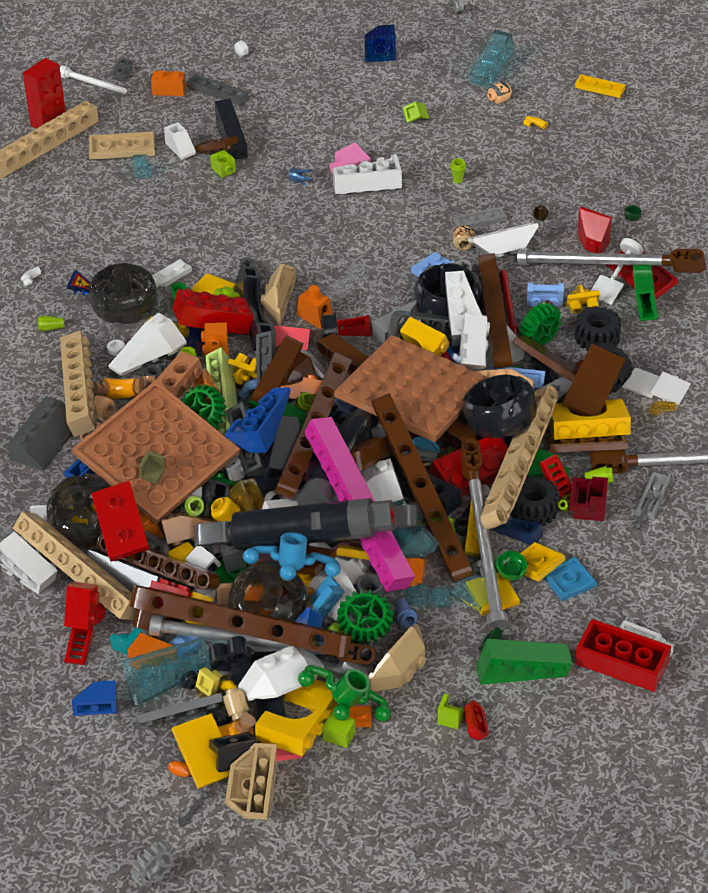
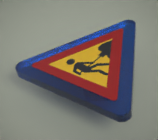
[67,270,102,296]

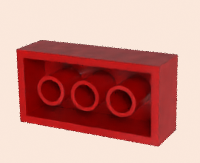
[23,58,66,129]
[172,289,254,335]
[428,437,508,497]
[575,619,671,692]

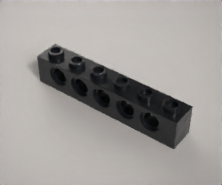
[363,455,462,516]

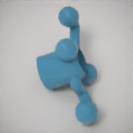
[243,532,341,581]

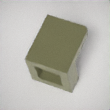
[139,450,166,485]

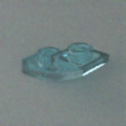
[406,584,451,608]

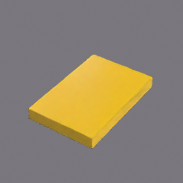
[171,713,230,789]

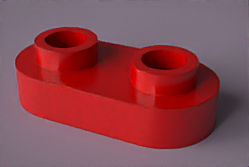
[464,700,489,741]

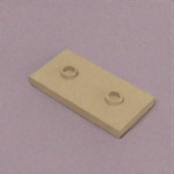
[89,132,155,160]

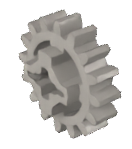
[130,841,177,887]

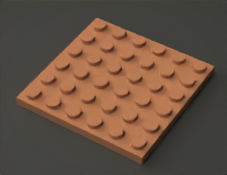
[334,335,488,442]
[72,380,240,524]

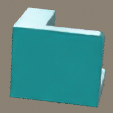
[110,627,142,655]

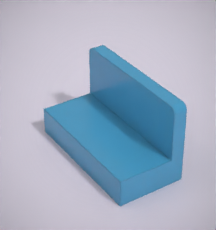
[306,576,345,621]

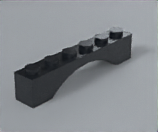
[235,266,275,351]

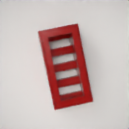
[337,315,372,336]
[539,454,572,499]
[64,627,95,665]

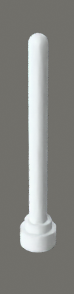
[60,65,127,94]

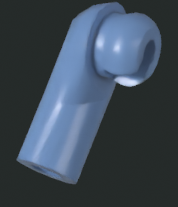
[238,378,257,399]

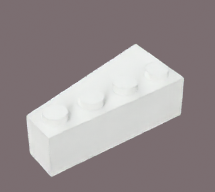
[445,271,489,346]

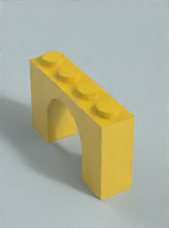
[400,317,449,356]
[548,399,631,440]
[255,679,338,757]

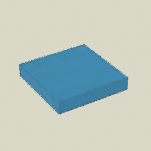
[543,557,597,601]

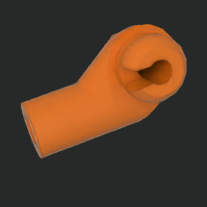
[168,761,191,778]

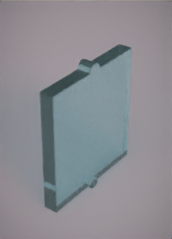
[450,574,488,611]

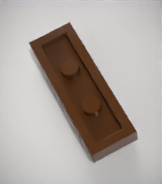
[195,136,238,154]

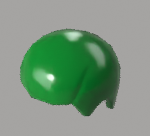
[496,550,527,581]

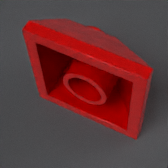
[577,207,612,253]

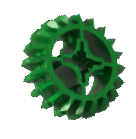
[518,302,562,345]
[180,384,227,429]
[337,589,393,645]

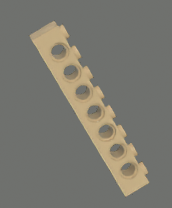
[0,101,99,179]
[60,330,97,437]
[13,512,136,620]

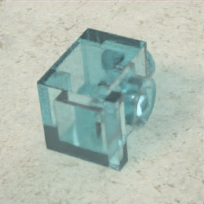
[133,154,152,180]

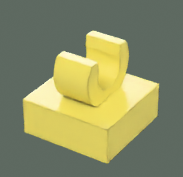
[195,667,222,696]

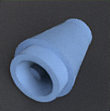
[395,599,417,628]

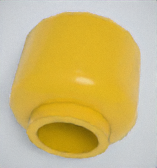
[211,497,241,522]

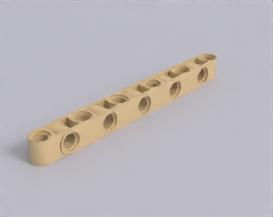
[480,385,558,530]

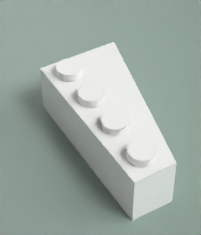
[333,154,402,195]

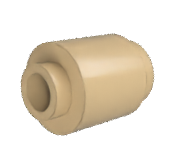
[223,688,249,721]

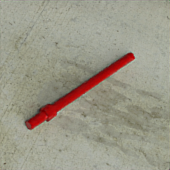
[500,269,519,337]

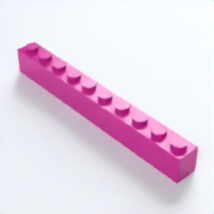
[304,417,415,592]

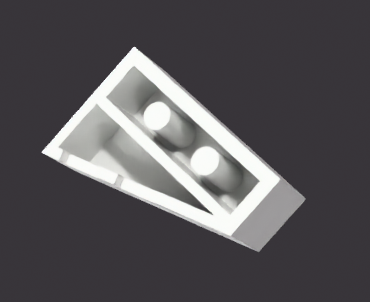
[459,314,490,371]
[0,532,58,594]

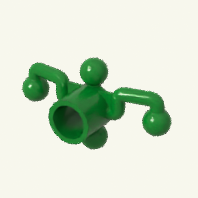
[298,665,391,722]

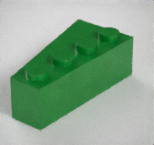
[476,639,572,685]

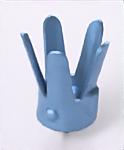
[287,168,312,186]

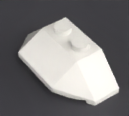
[468,222,538,257]
[238,646,324,701]

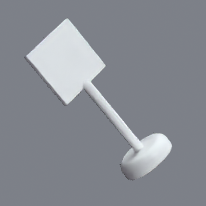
[591,238,644,305]

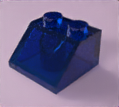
[364,25,396,63]

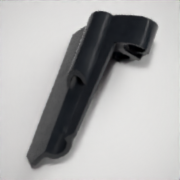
[208,636,286,733]

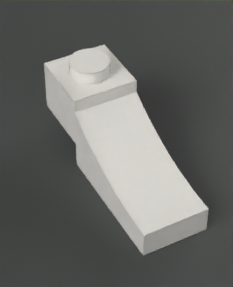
[309,542,371,585]

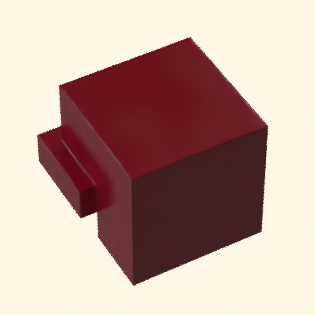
[569,476,608,522]

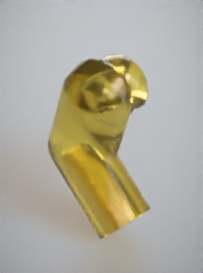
[649,401,675,416]

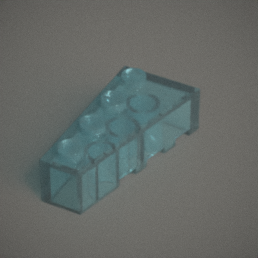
[469,30,514,89]
[121,637,210,708]

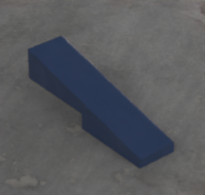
[461,504,543,545]

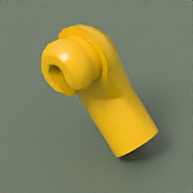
[523,116,548,129]
[218,680,240,691]

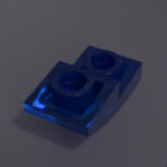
[184,326,205,357]

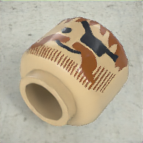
[452,225,475,251]

